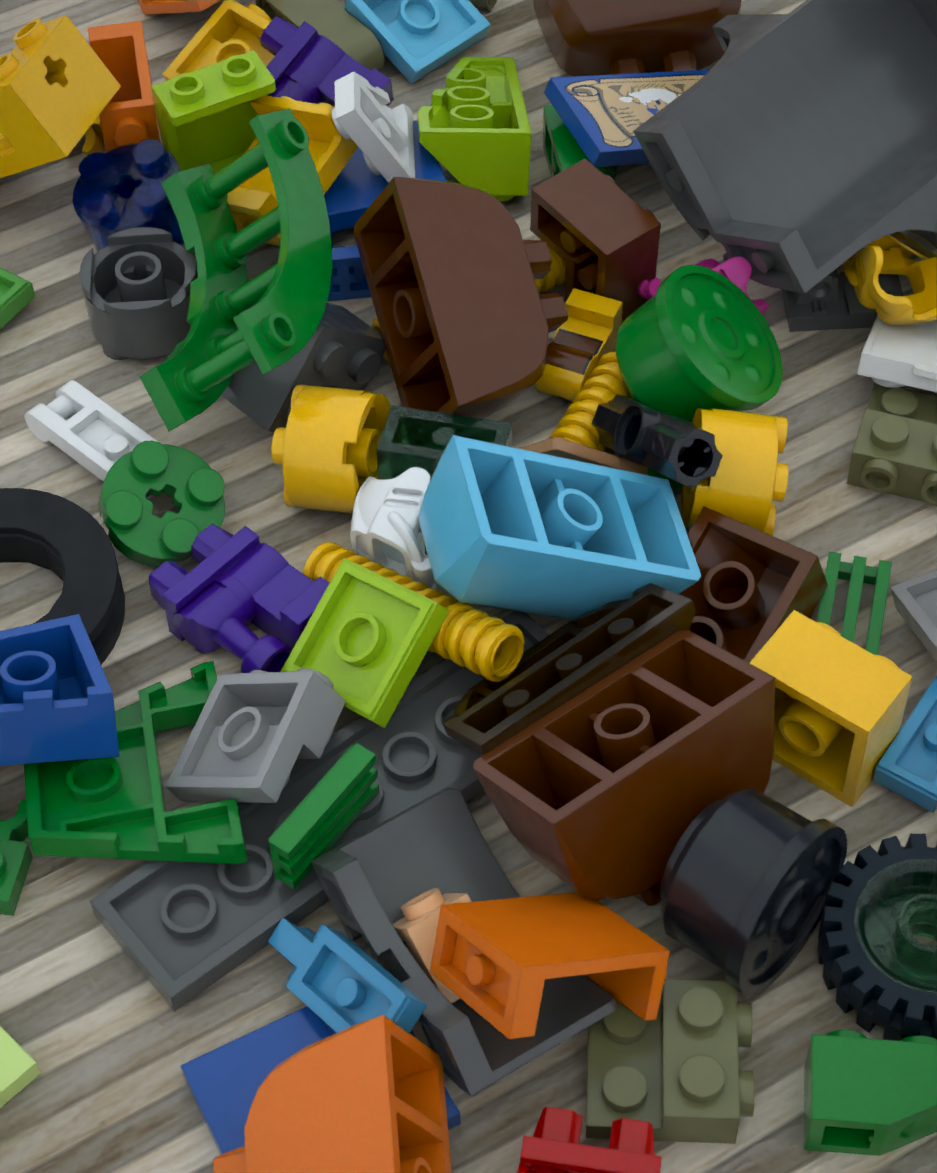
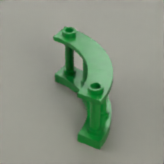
[140,108,332,431]

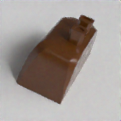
[533,0,742,76]
[354,177,568,444]
[473,630,775,906]

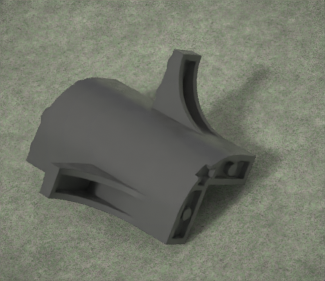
[633,0,937,294]

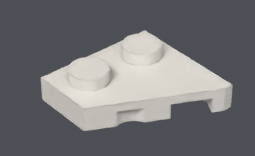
[332,72,415,183]

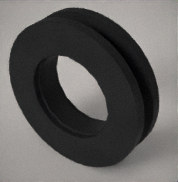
[0,488,125,665]

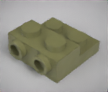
[847,383,937,506]
[586,979,754,1144]

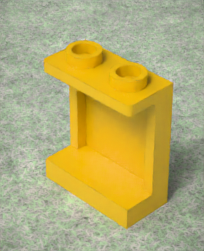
[227,95,358,246]

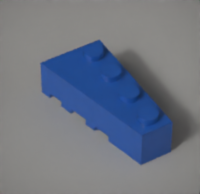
[0,614,119,766]

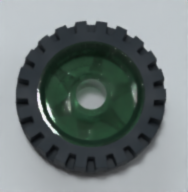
[817,834,937,1041]

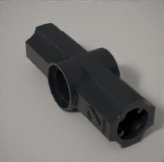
[591,394,723,487]

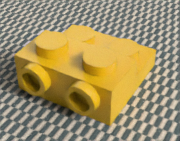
[162,0,275,81]

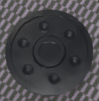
[660,788,847,996]

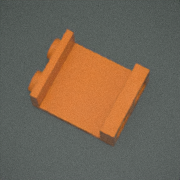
[88,20,167,196]
[430,892,670,1039]

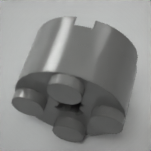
[80,227,198,360]

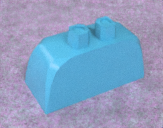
[419,435,701,620]

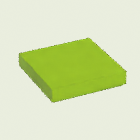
[280,558,449,728]

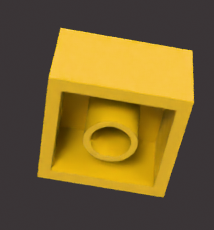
[750,610,913,807]

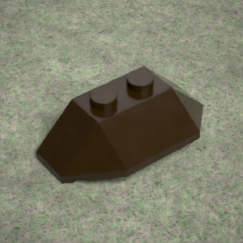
[443,583,696,755]

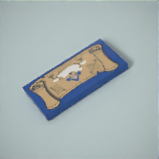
[544,70,710,167]

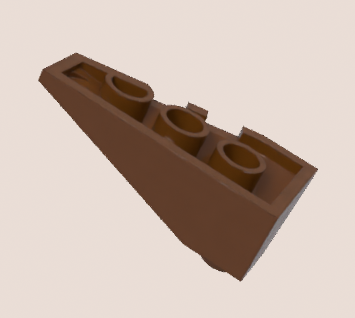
[679,507,828,663]

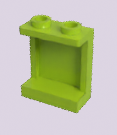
[151,50,276,178]

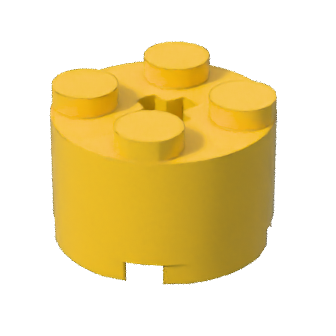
[271,385,394,514]
[681,408,788,536]

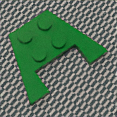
[24,661,248,864]

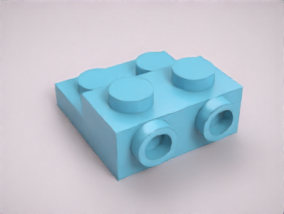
[344,0,491,84]

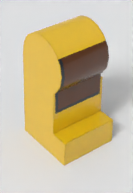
[535,288,623,402]

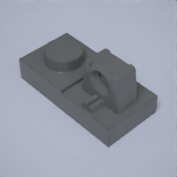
[782,269,904,332]

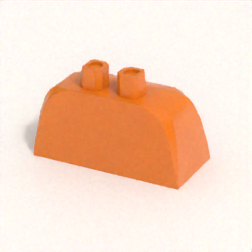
[213,1015,452,1173]

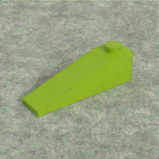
[417,57,531,202]

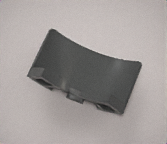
[311,787,617,1097]

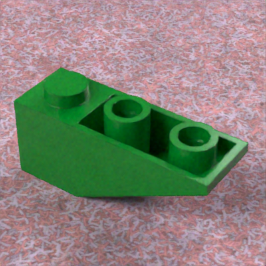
[804,1030,937,1156]

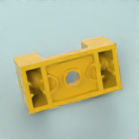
[0,14,121,178]

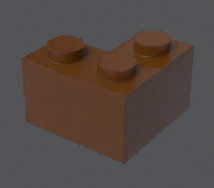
[530,159,661,323]

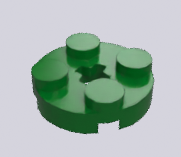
[98,440,225,568]

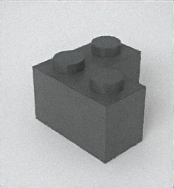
[221,303,386,432]

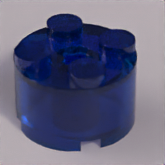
[73,139,184,252]

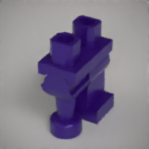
[260,17,394,107]
[148,524,329,673]

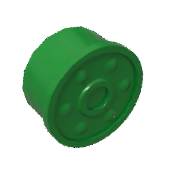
[616,265,783,422]

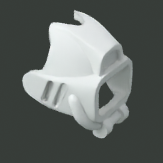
[350,467,438,590]

